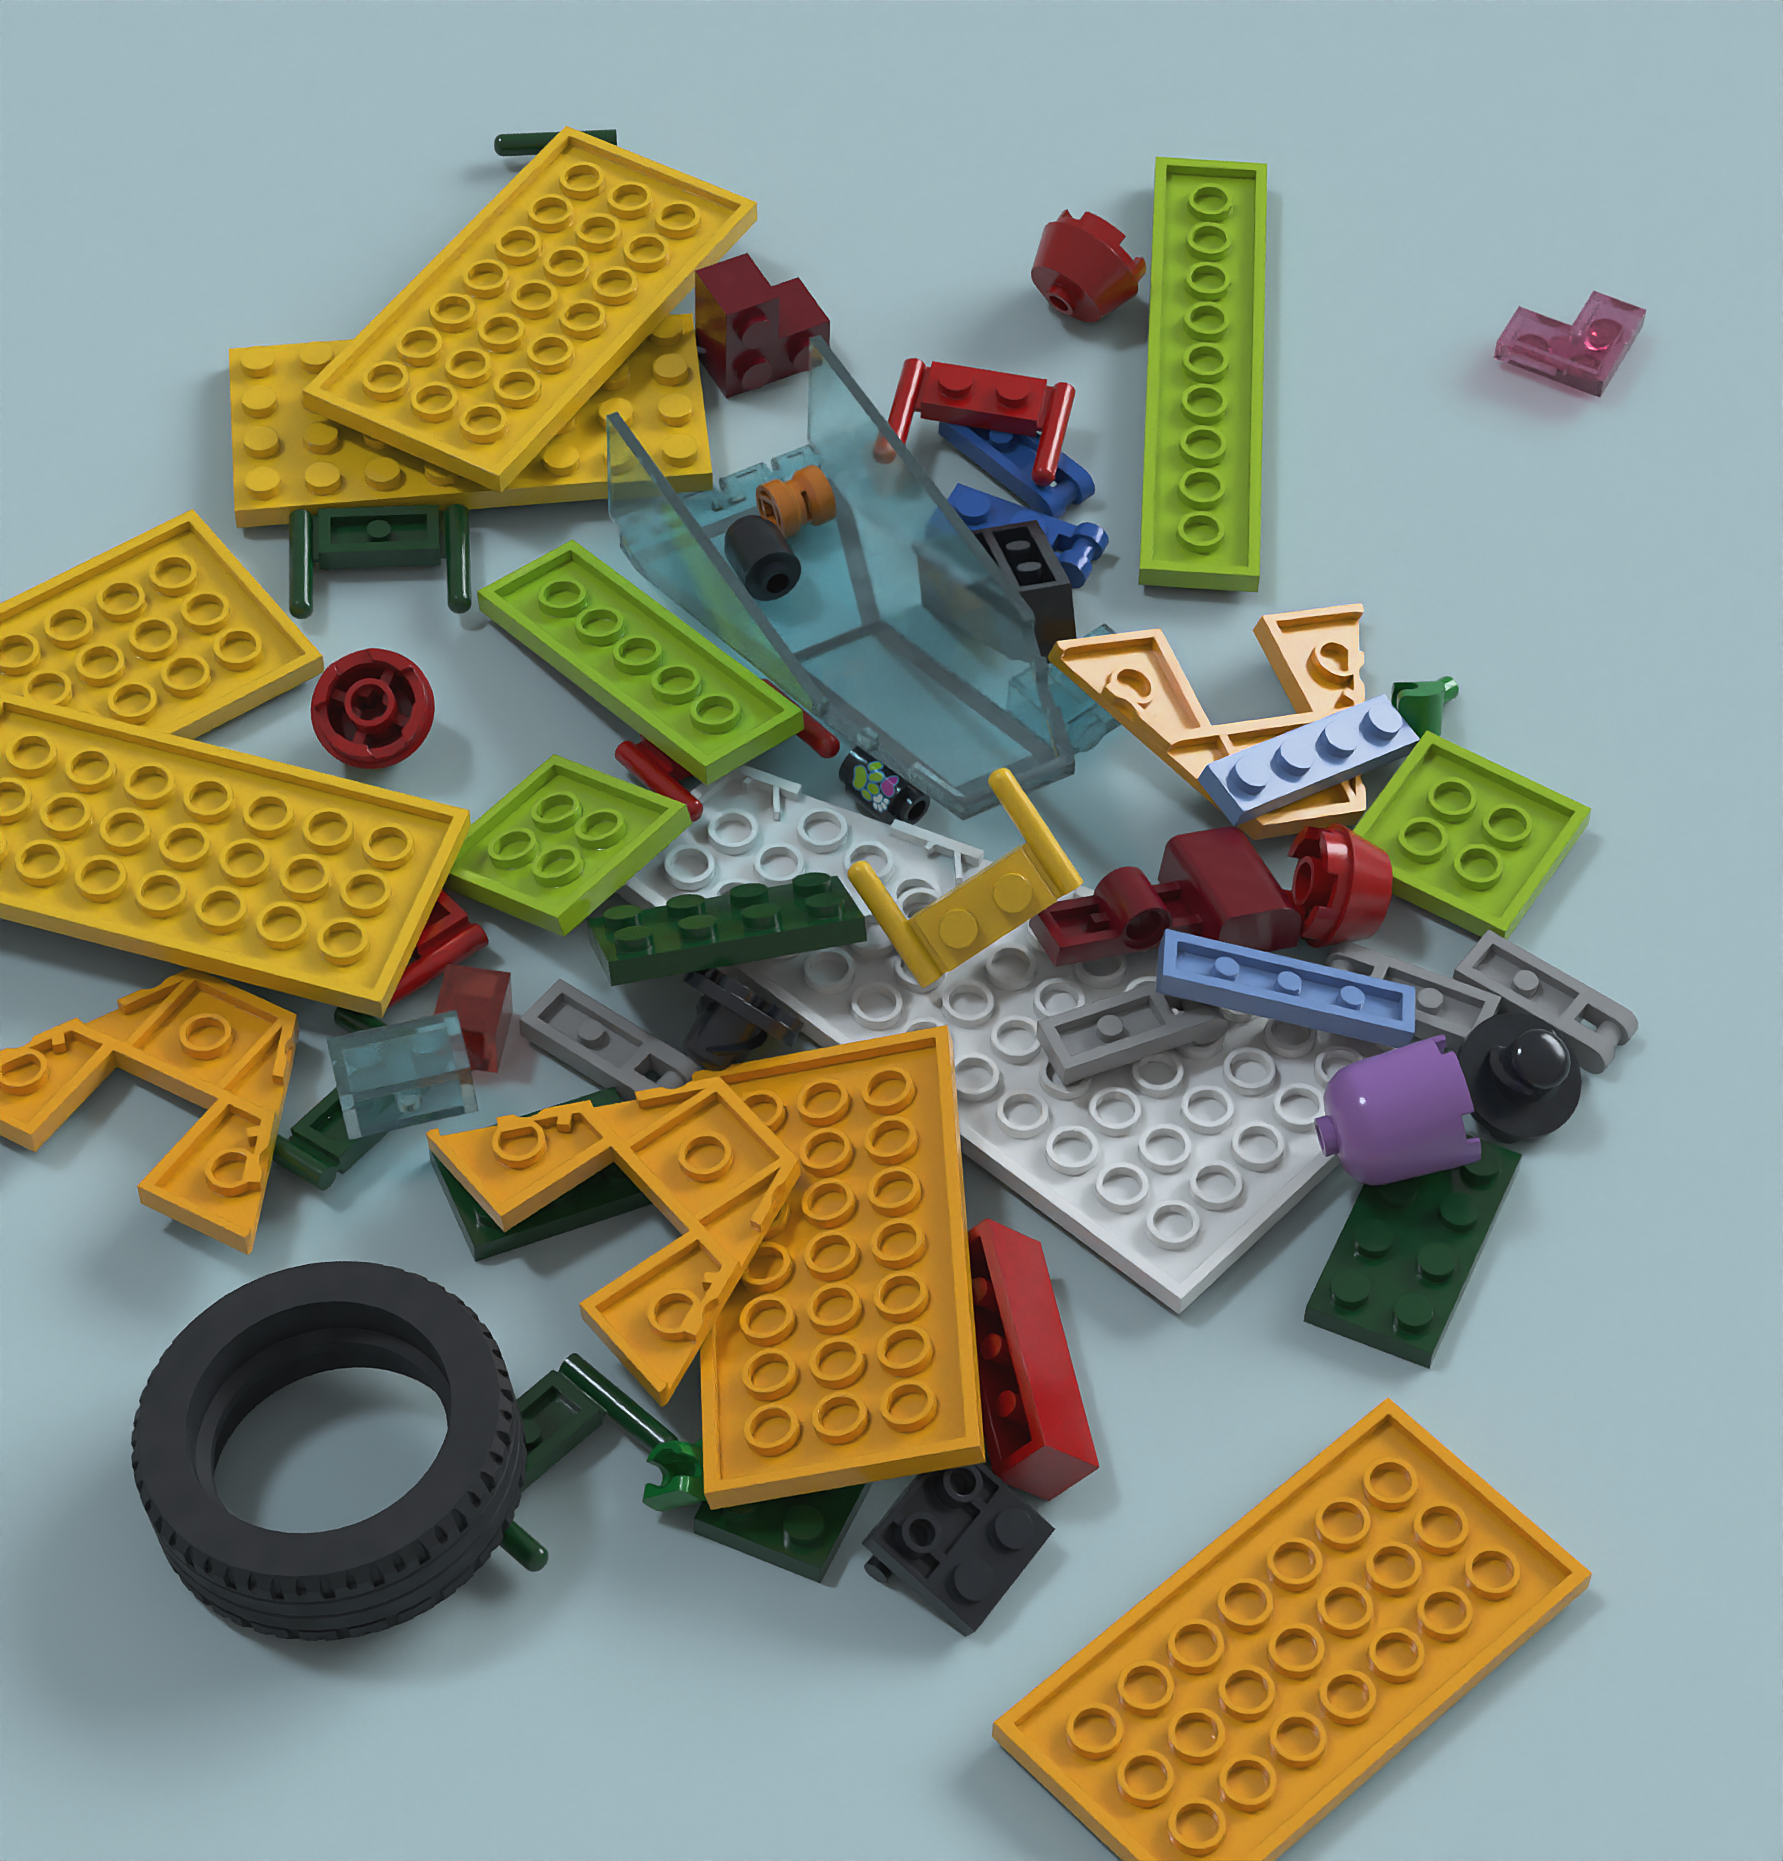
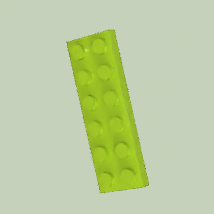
[477,539,804,785]

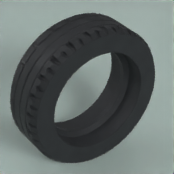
[131,1261,527,1641]

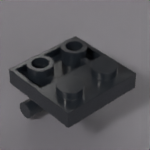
[861,1463,1055,1637]

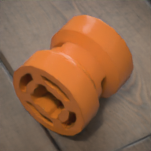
[755,465,837,539]

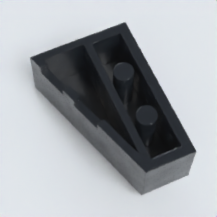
[919,520,1077,665]

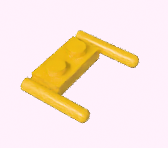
[847,768,1084,988]

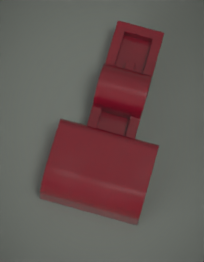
[1029,826,1303,967]

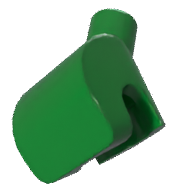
[1391,676,1459,739]
[642,1438,707,1512]

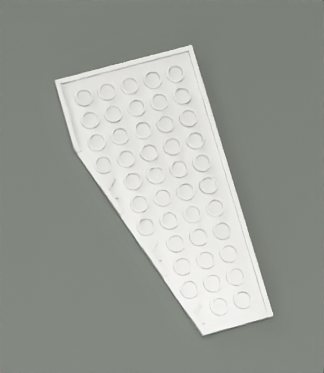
[616,765,1397,1314]

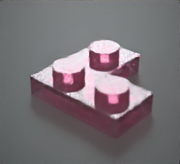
[1494,290,1646,398]

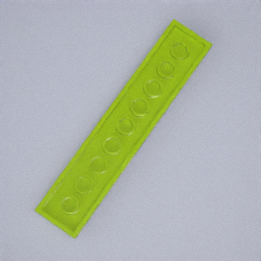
[1138,156,1267,592]

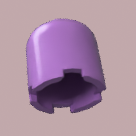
[1314,1034,1481,1186]

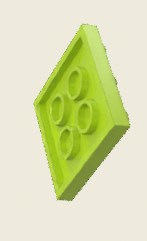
[1353,731,1592,940]
[443,754,692,937]

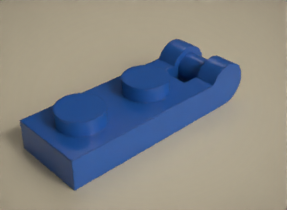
[938,422,1095,519]
[932,483,1109,589]

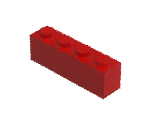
[968,1218,1100,1501]

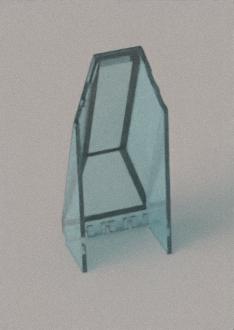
[606,335,1075,821]

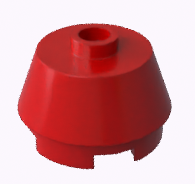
[1031,209,1146,323]
[310,648,435,769]
[1283,823,1393,948]

